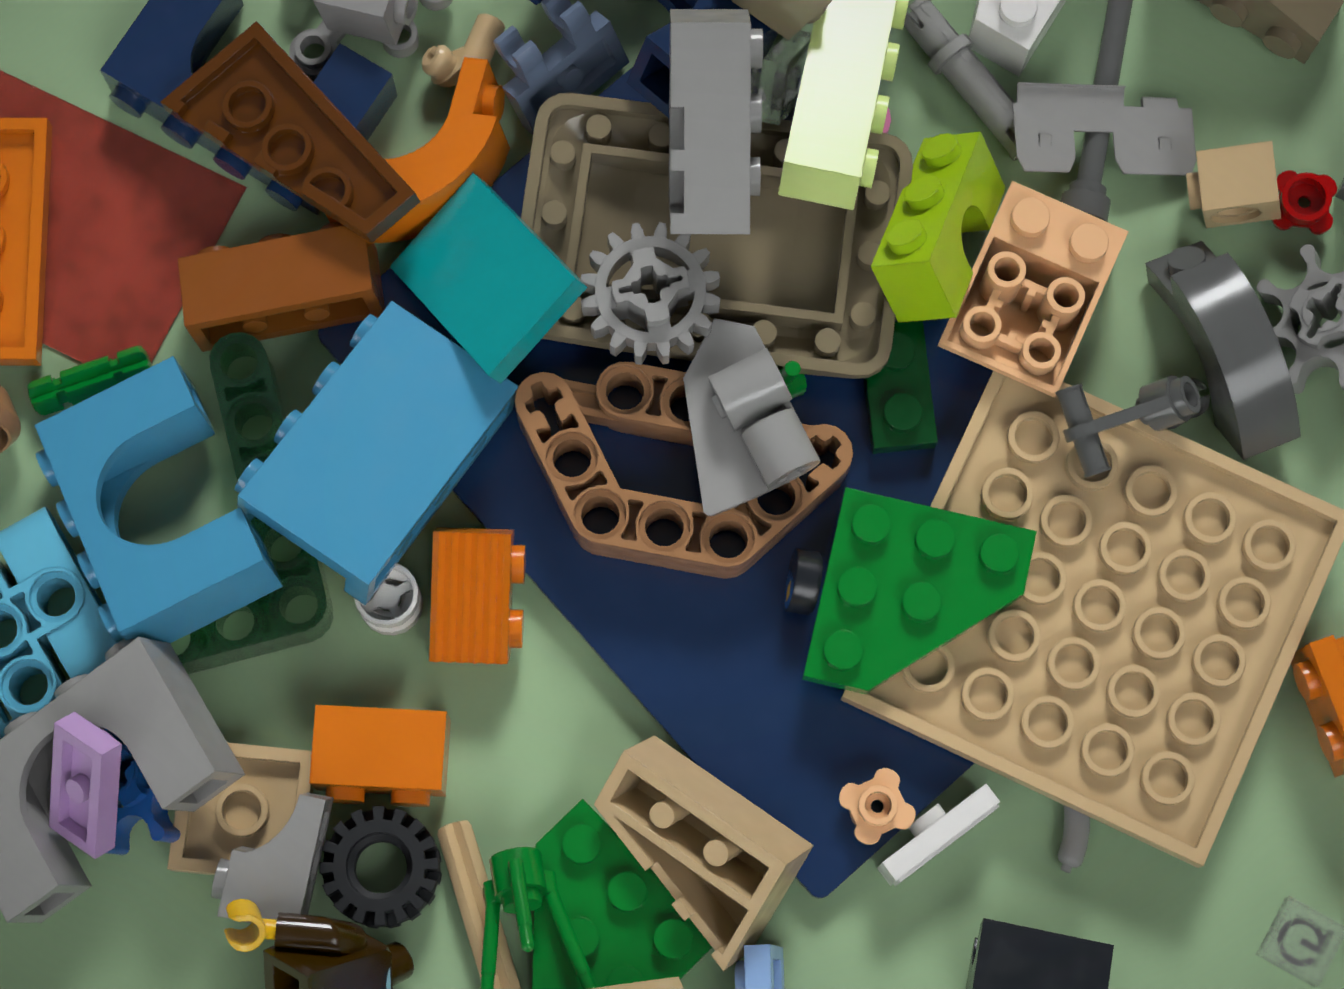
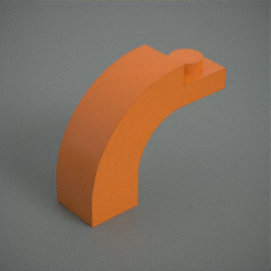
[326,57,510,243]

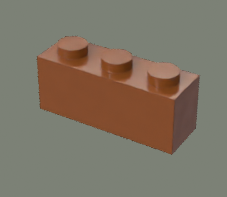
[178,221,385,352]

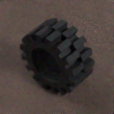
[319,806,442,929]

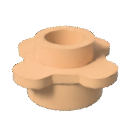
[839,768,916,845]

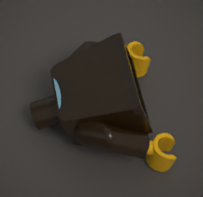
[224,899,414,989]

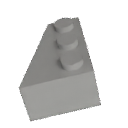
[669,9,763,234]

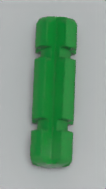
[27,345,152,416]

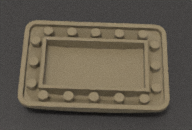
[521,93,913,379]

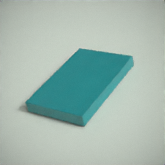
[390,173,588,384]

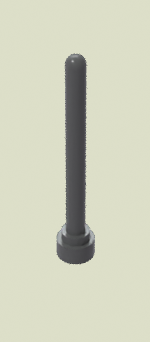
[1060,0,1133,222]

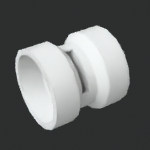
[354,563,423,636]

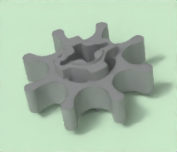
[1257,244,1344,394]

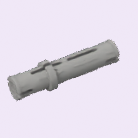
[904,0,1017,161]

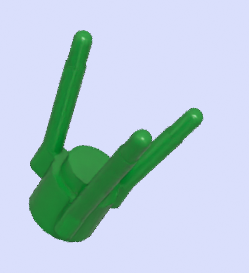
[480,847,596,989]

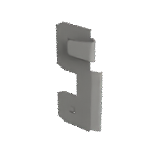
[1012,82,1197,176]

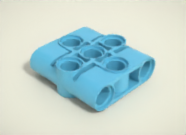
[0,506,122,739]

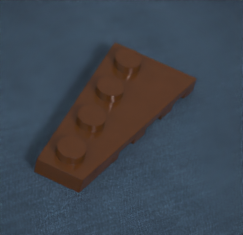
[160,21,420,243]

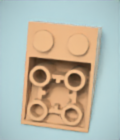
[938,181,1129,398]

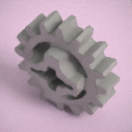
[581,222,721,365]

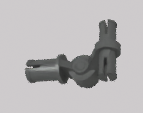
[1055,375,1210,478]

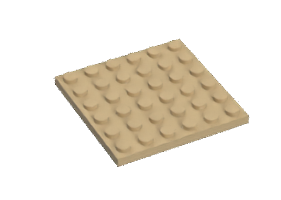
[841,371,1344,868]

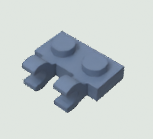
[493,0,629,135]

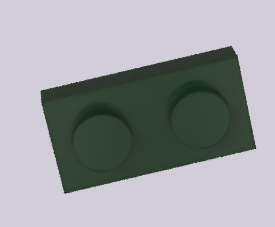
[863,321,938,454]

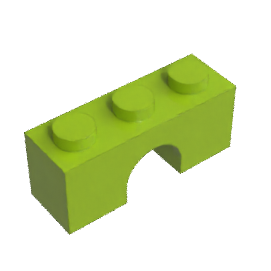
[871,131,1006,323]

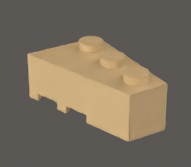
[594,735,814,972]

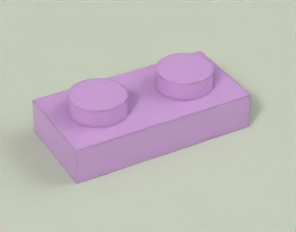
[49,711,122,859]

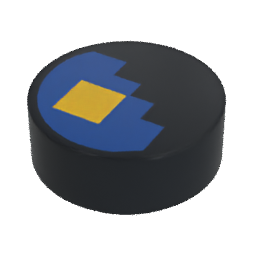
[784,548,823,615]

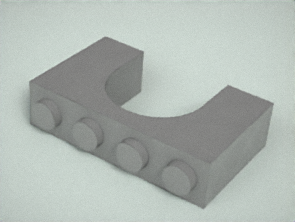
[0,637,245,923]

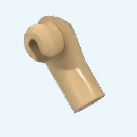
[422,14,505,88]

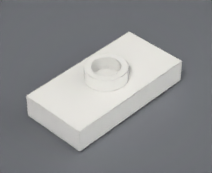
[877,783,1000,886]

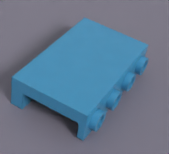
[234,301,519,605]

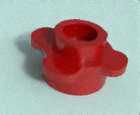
[1271,170,1337,235]

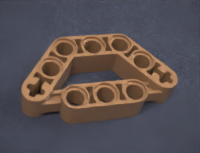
[515,362,853,579]

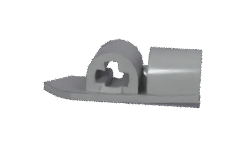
[683,318,820,517]

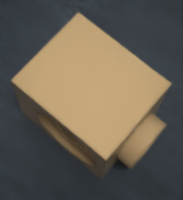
[1186,141,1281,228]

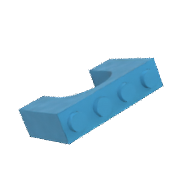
[35,356,283,643]

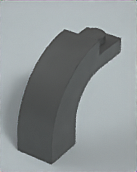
[1145,241,1301,460]

